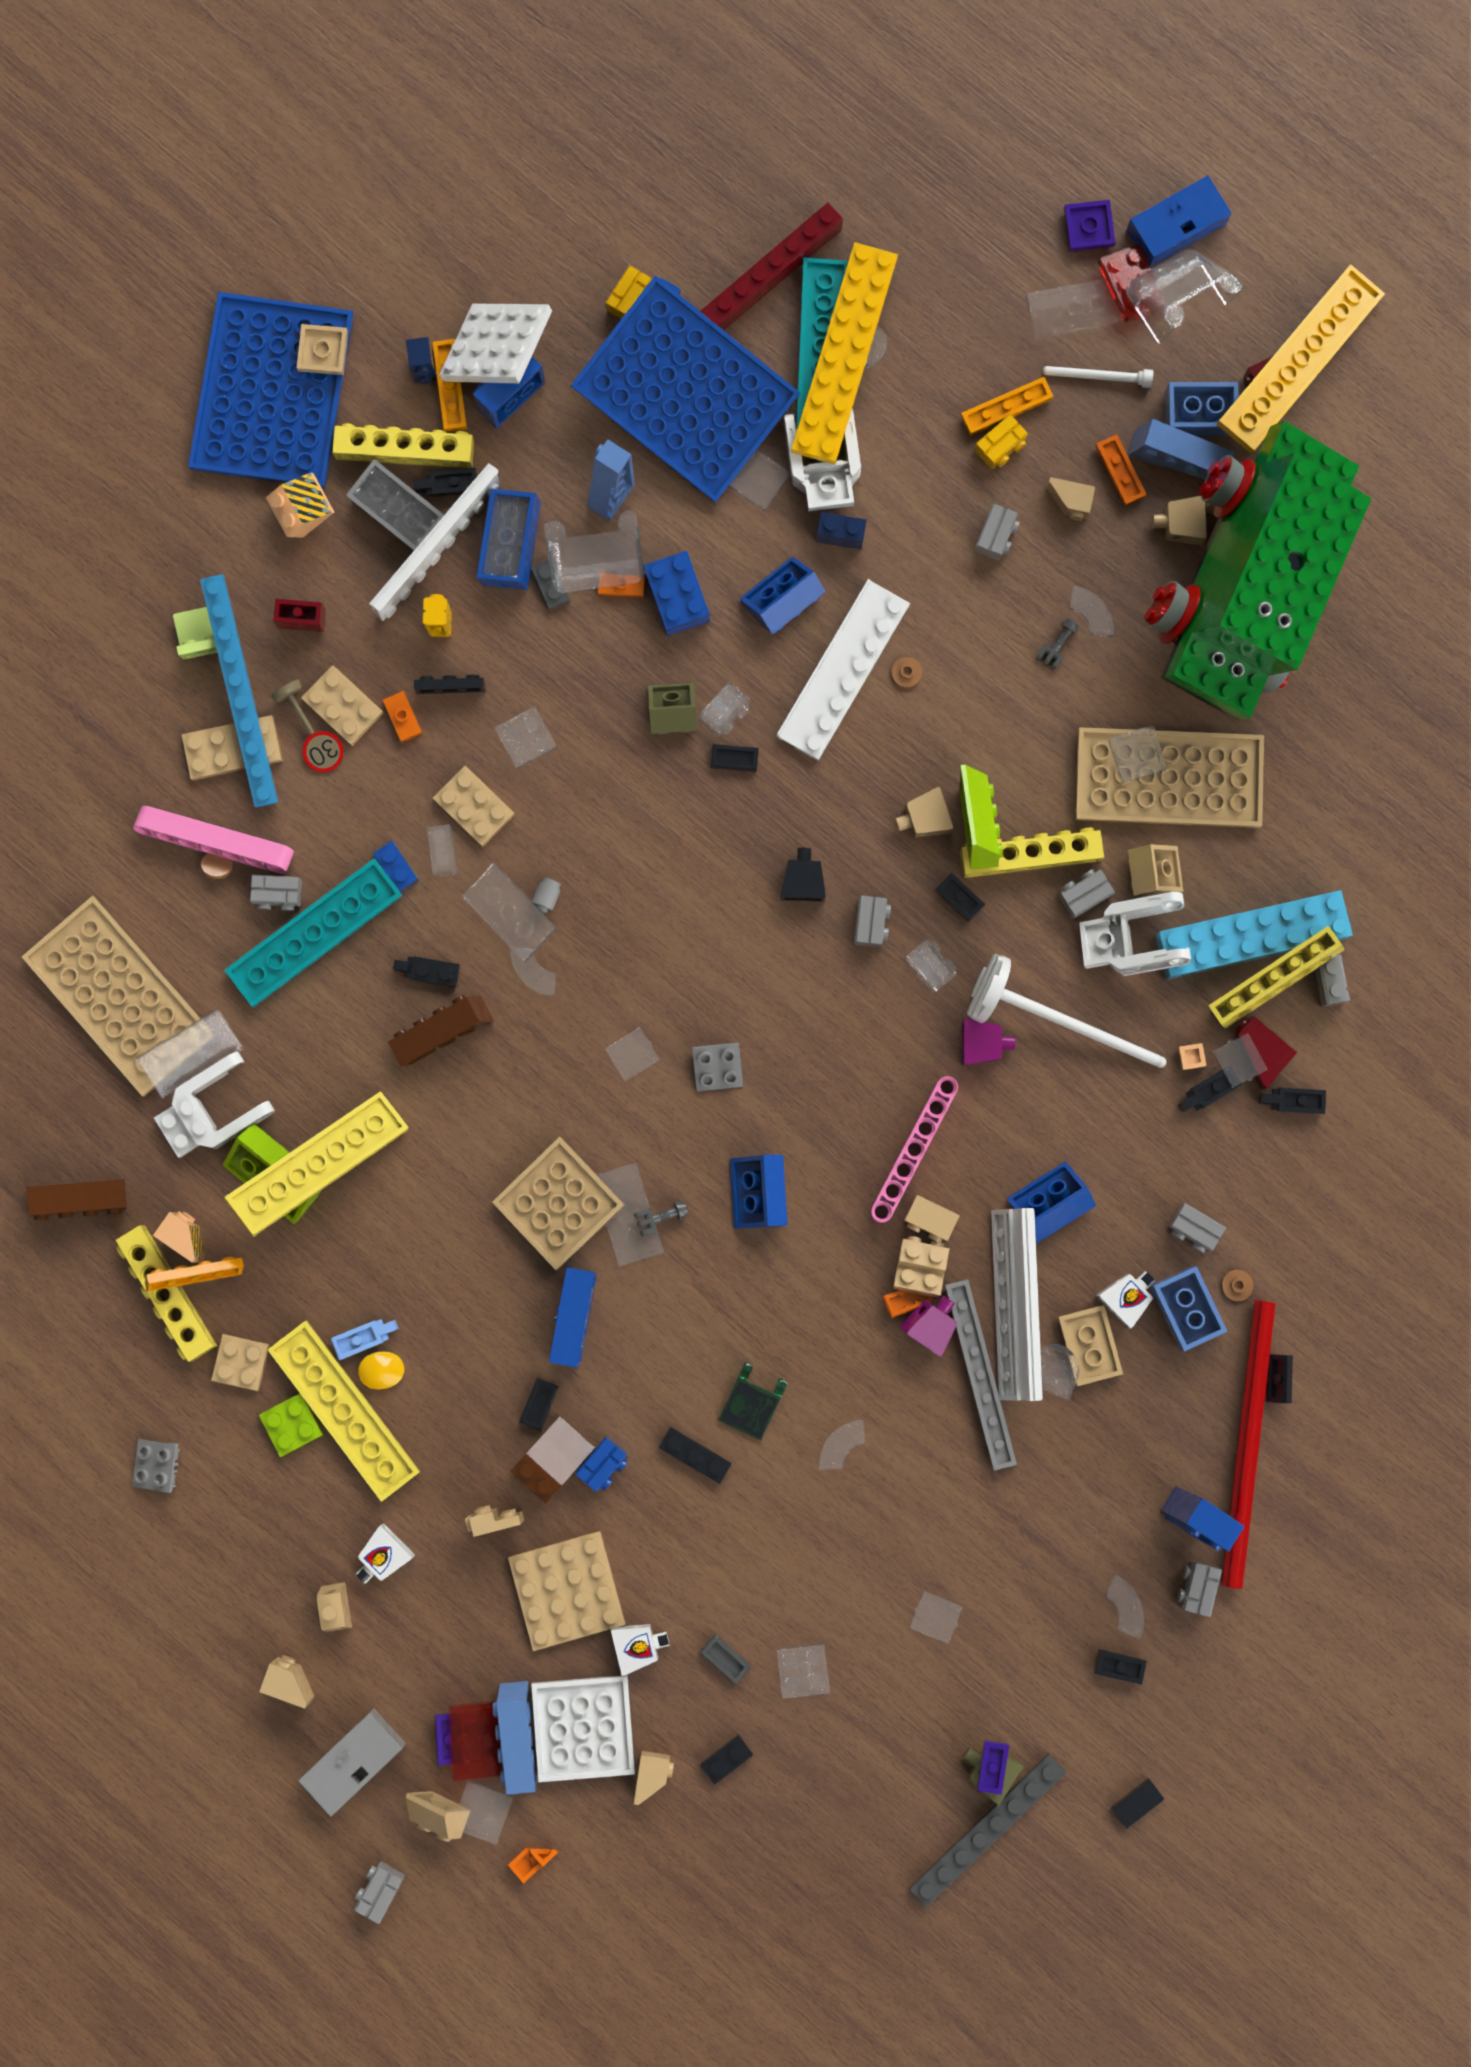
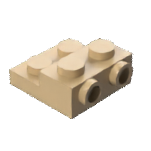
[893,1236,949,1298]
[465,1505,524,1537]

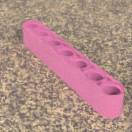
[133,806,294,874]
[870,1076,958,1223]

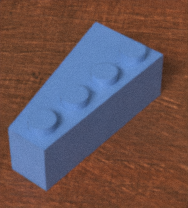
[1128,419,1234,481]
[587,439,635,521]
[493,1681,537,1795]

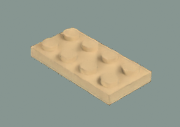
[182,715,283,781]

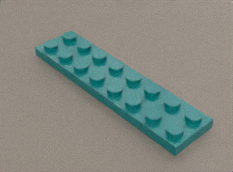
[796,257,849,429]
[224,858,403,1008]

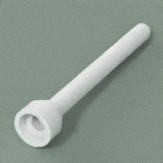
[1043,366,1153,388]

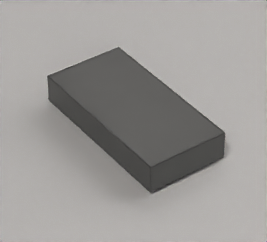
[700,1633,751,1685]

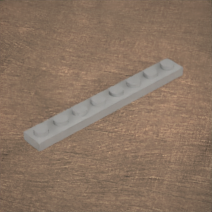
[945,1279,1017,1471]

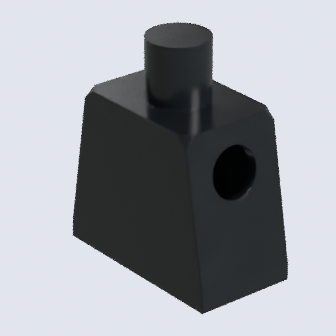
[781,847,826,902]

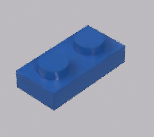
[373,841,418,892]

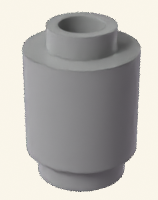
[531,877,561,914]

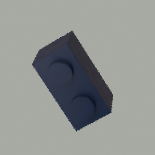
[406,337,437,384]
[817,512,867,550]

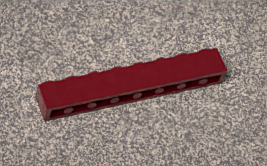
[700,202,843,330]

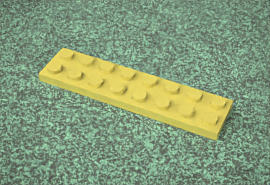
[224,1091,409,1237]
[268,1320,420,1502]

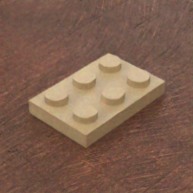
[301,665,384,746]
[433,766,515,847]
[1058,1305,1123,1386]

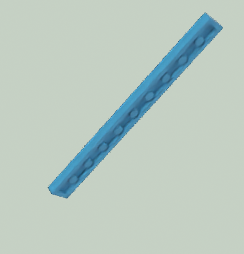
[200,574,279,808]

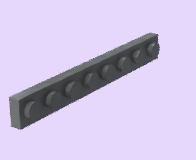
[909,1753,1066,1908]

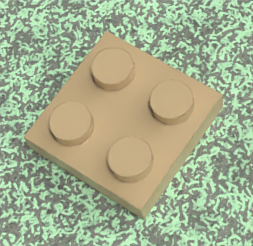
[297,324,348,375]
[211,1334,270,1391]

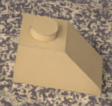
[1047,477,1095,521]
[634,1751,674,1805]

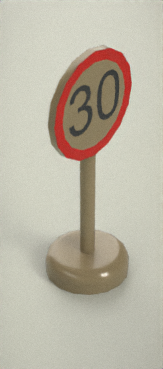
[271,679,344,773]

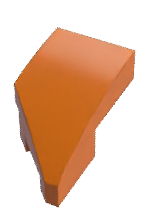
[507,1848,558,1884]

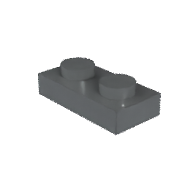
[531,558,571,611]

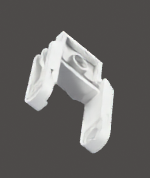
[784,408,861,512]
[1079,892,1191,976]
[154,1052,275,1158]

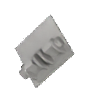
[692,1042,743,1092]
[132,1439,180,1493]

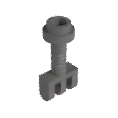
[1036,618,1079,670]
[634,1201,688,1236]

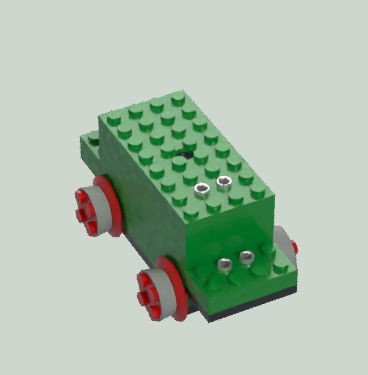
[1144,421,1372,720]

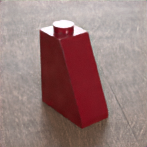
[1234,1016,1297,1090]

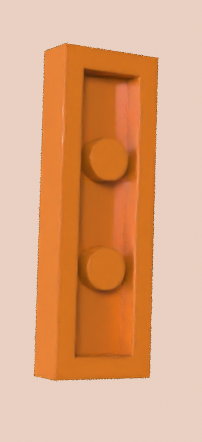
[1095,434,1147,507]

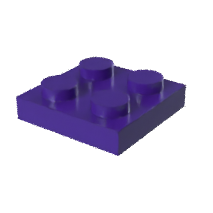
[1064,200,1116,252]

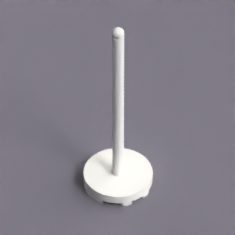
[967,954,1166,1068]

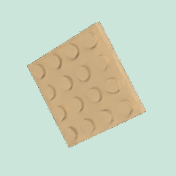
[492,1137,625,1271]
[508,1530,626,1651]

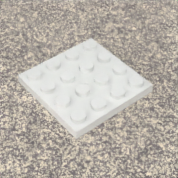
[439,304,552,384]
[531,1675,635,1782]

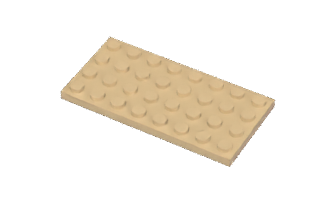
[1075,727,1264,828]
[22,896,215,1097]

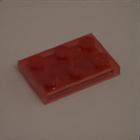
[1097,244,1167,323]
[449,1701,501,1781]

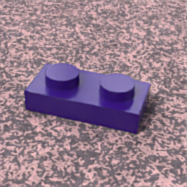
[434,1712,462,1765]
[977,1740,1009,1795]

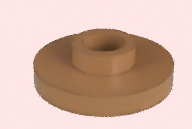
[891,657,922,688]
[201,853,233,879]
[1221,1270,1254,1301]

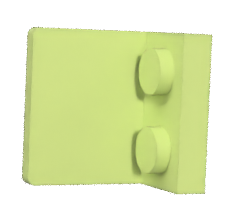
[173,607,217,660]

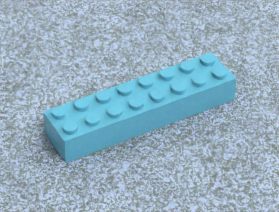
[1155,890,1353,980]

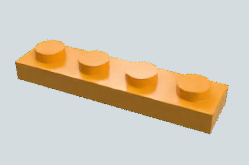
[432,339,467,432]
[961,377,1054,436]
[145,1257,244,1292]

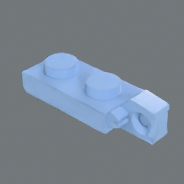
[330,1319,399,1360]

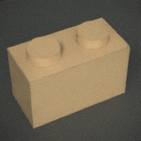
[904,1195,960,1242]

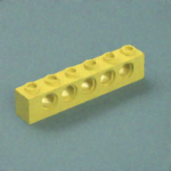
[333,423,475,468]
[960,827,1104,878]
[1209,926,1345,1029]
[116,1225,217,1362]

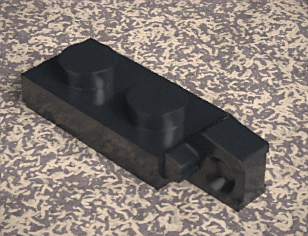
[413,468,477,497]
[393,956,460,988]
[1177,1064,1243,1112]
[1258,1087,1326,1114]

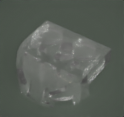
[1040,1344,1080,1401]

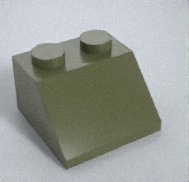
[648,682,697,734]

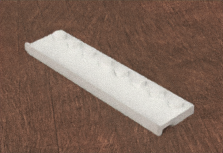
[369,463,500,621]
[776,579,910,761]
[991,1208,1042,1401]

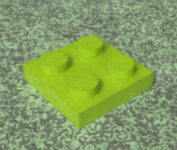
[259,1393,324,1457]

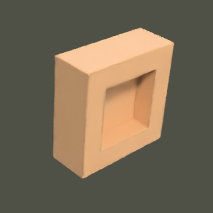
[1178,1043,1206,1070]

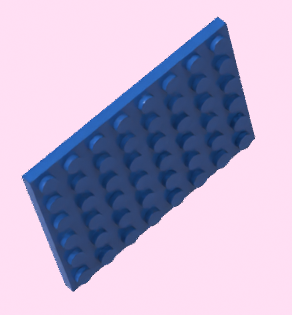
[570,275,800,503]
[188,292,354,489]

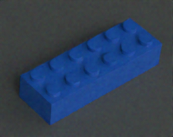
[1161,1486,1245,1552]

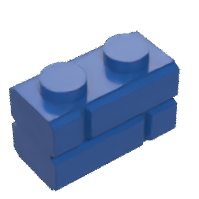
[575,1436,629,1492]

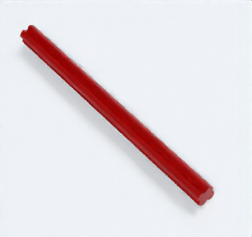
[1221,1300,1276,1589]

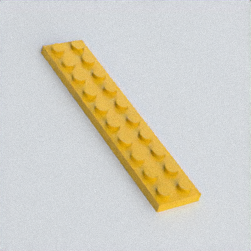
[791,242,898,465]
[1216,264,1385,454]

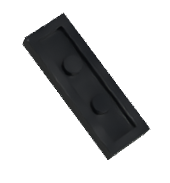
[414,674,486,694]
[659,1427,732,1484]

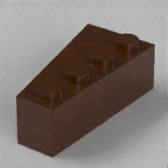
[388,995,494,1067]
[27,1179,127,1220]

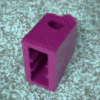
[962,1019,1015,1066]
[899,1295,957,1357]

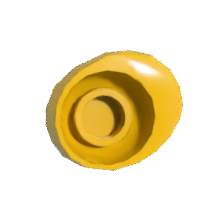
[358,1352,404,1390]

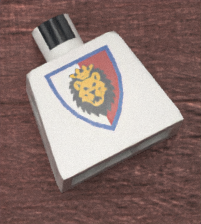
[1096,1271,1155,1329]
[356,1523,415,1584]
[611,1624,670,1676]

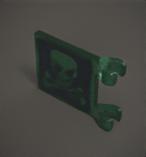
[718,1362,787,1440]

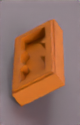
[598,571,645,598]
[383,691,423,743]
[882,1290,935,1319]

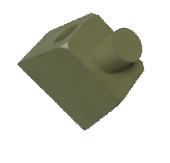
[962,1748,1024,1806]

